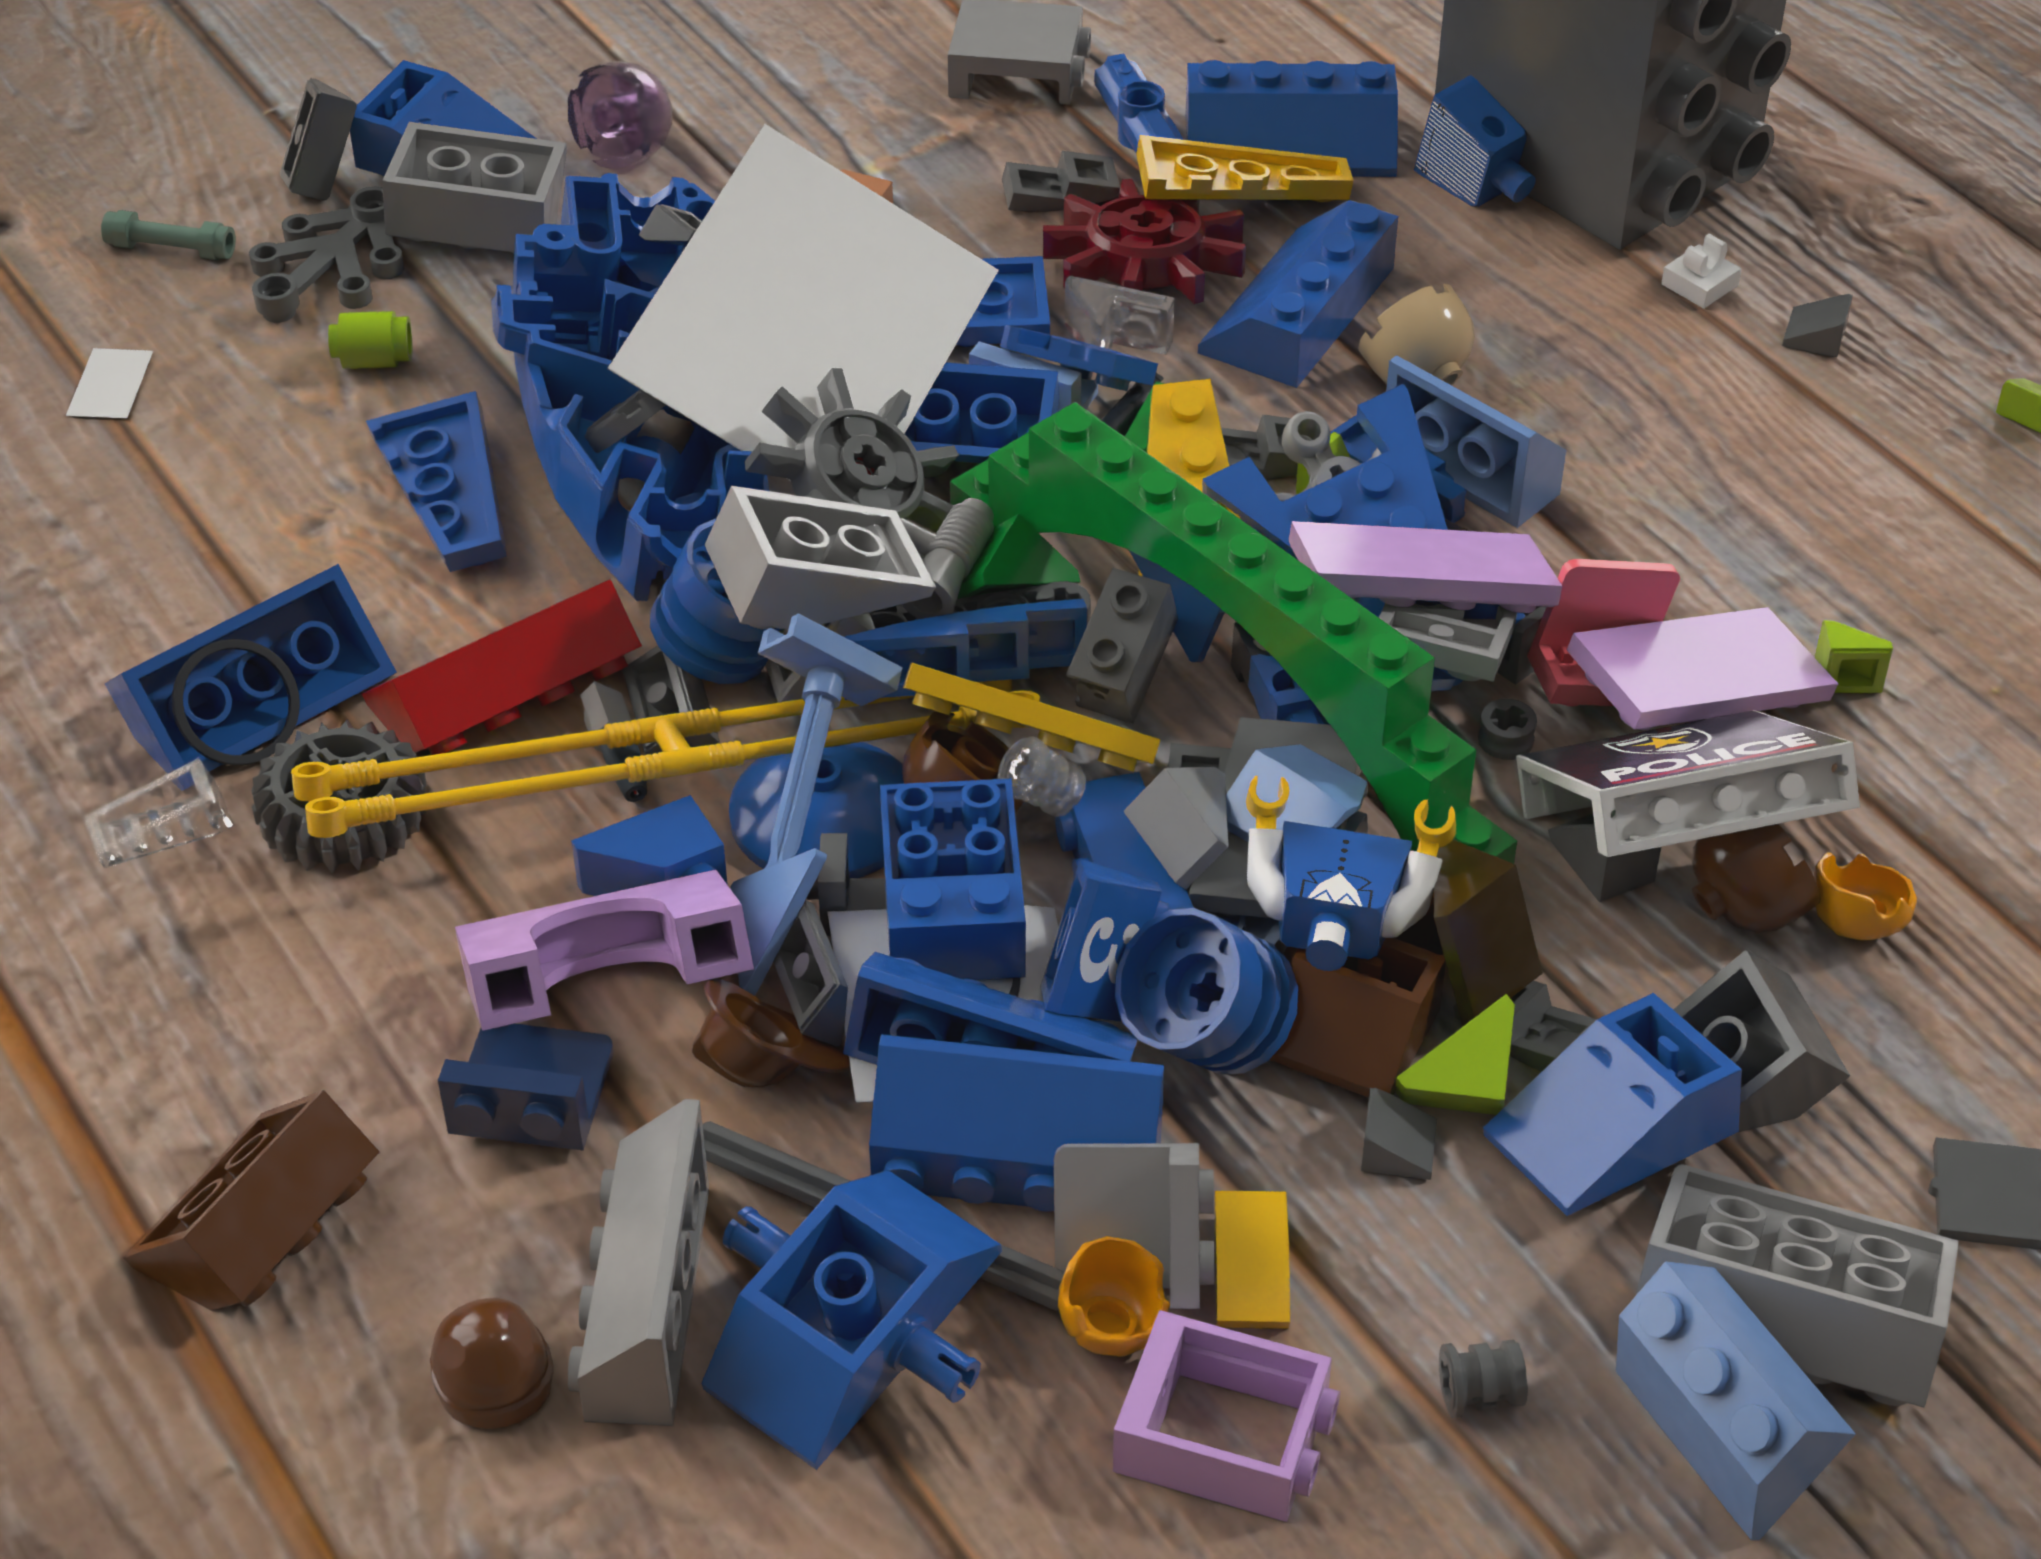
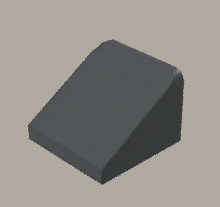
[1782,294,1853,357]
[1361,1088,1437,1180]

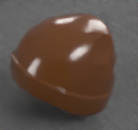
[430,1297,554,1429]

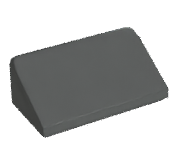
[280,78,357,201]
[622,646,720,755]
[773,900,848,1047]

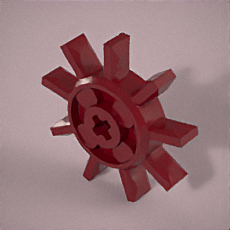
[1043,179,1246,310]

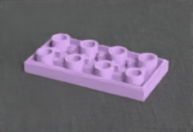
[1289,521,1562,613]
[1566,607,1838,730]

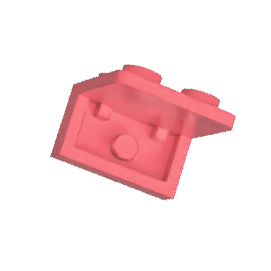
[1527,559,1680,706]

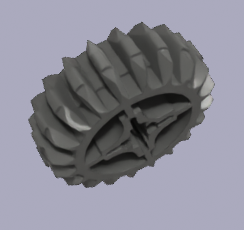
[252,719,427,874]

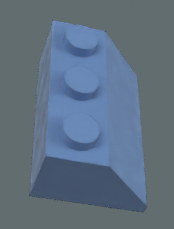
[1386,355,1566,528]
[1616,1261,1856,1540]

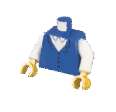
[1246,776,1456,971]

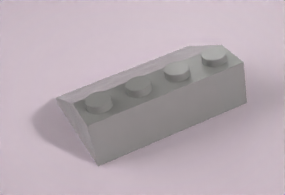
[1636,1163,1959,1408]

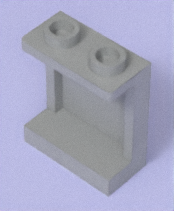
[948,0,1091,105]

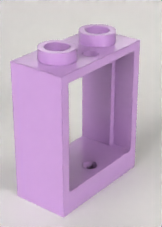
[1113,1310,1340,1522]

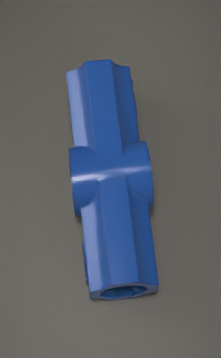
[1094,53,1184,153]

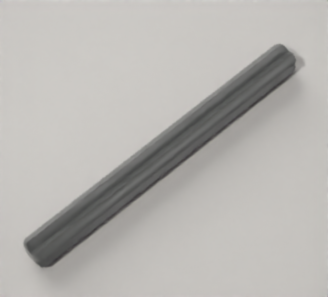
[703,1121,1064,1312]

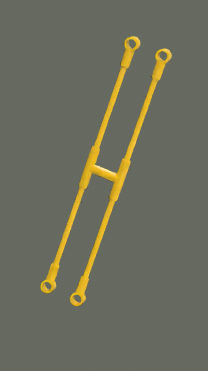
[291,680,1040,838]

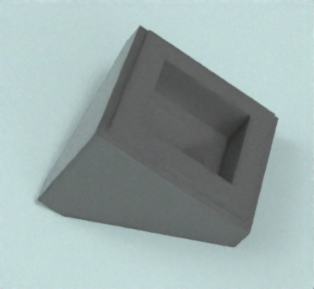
[639,204,702,246]

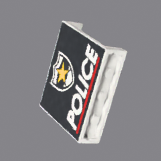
[1516,710,1860,857]

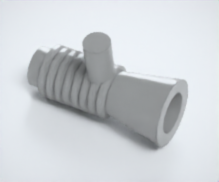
[901,498,994,619]

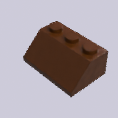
[123,1090,380,1311]

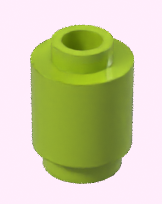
[328,311,413,369]

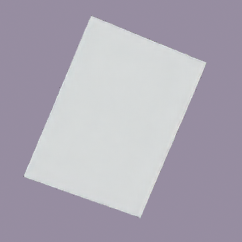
[608,124,999,481]

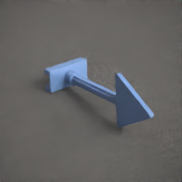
[730,613,902,996]

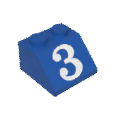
[1040,859,1169,1021]

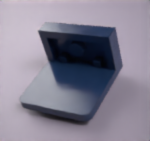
[438,1023,614,1151]

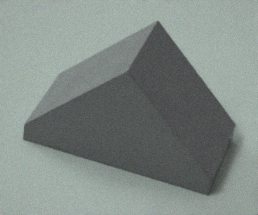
[1548,813,1661,902]

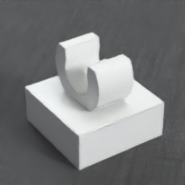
[1662,234,1742,308]

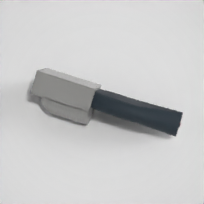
[580,681,647,802]

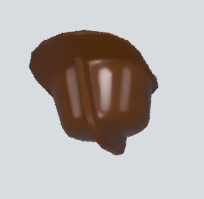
[692,979,850,1087]

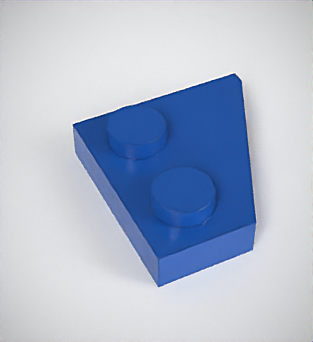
[1000,325,1158,391]

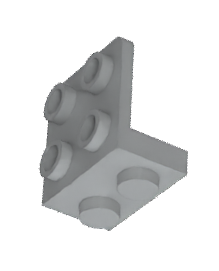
[1054,1143,1214,1309]

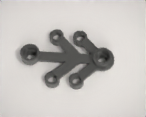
[249,186,404,323]

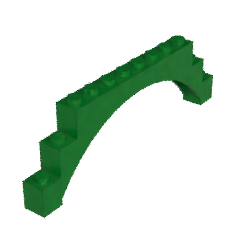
[950,402,1518,864]

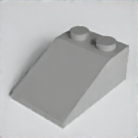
[705,486,936,630]

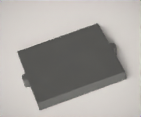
[1928,1137,2041,1250]

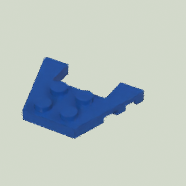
[1202,384,1448,560]

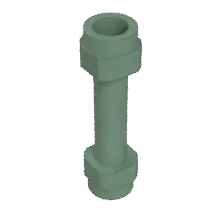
[101,210,236,260]

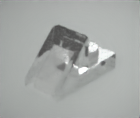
[1065,276,1175,355]

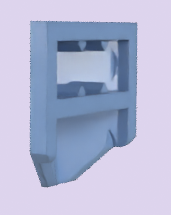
[1226,744,1368,842]

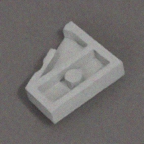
[1379,603,1517,682]

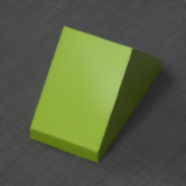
[1396,994,1515,1115]

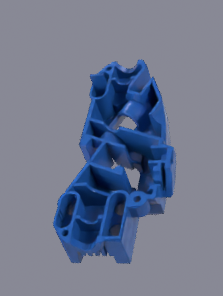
[491,173,770,601]

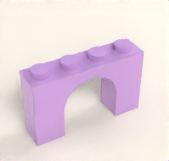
[455,870,754,1031]

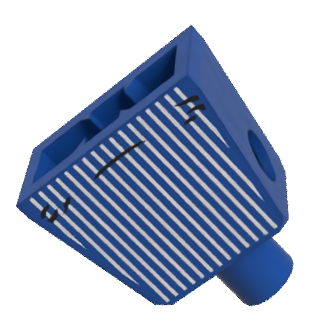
[1414,75,1536,207]

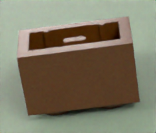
[1269,938,1446,1098]

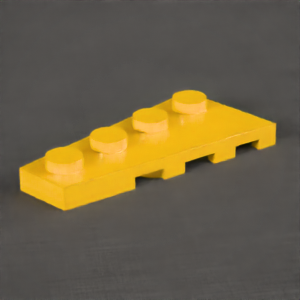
[1136,135,1354,202]
[1138,379,1240,576]
[903,663,1161,772]

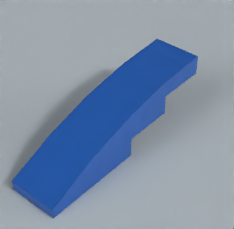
[843,599,1087,700]

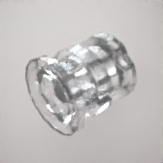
[998,736,1086,817]

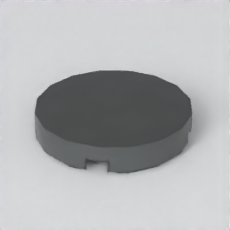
[584,389,666,453]

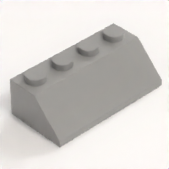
[568,1099,709,1426]

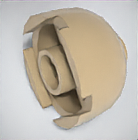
[1358,284,1475,385]

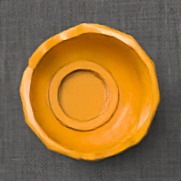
[1814,852,1917,940]
[1058,1236,1170,1357]

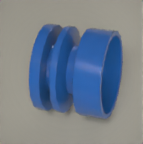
[650,519,785,684]
[1115,908,1298,1075]

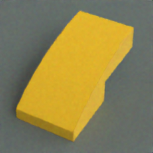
[1214,1191,1290,1329]

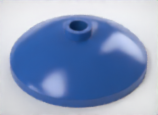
[729,742,904,878]

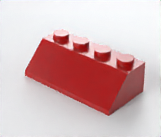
[361,579,642,755]

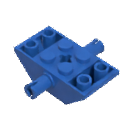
[701,1170,1002,1470]

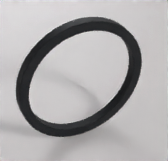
[172,639,300,765]

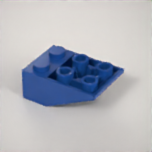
[349,60,537,176]
[880,778,1026,980]
[1483,993,1742,1216]

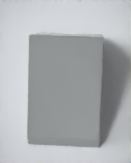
[1123,767,1228,890]

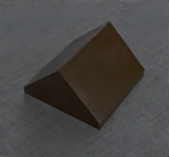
[1434,840,1543,1026]

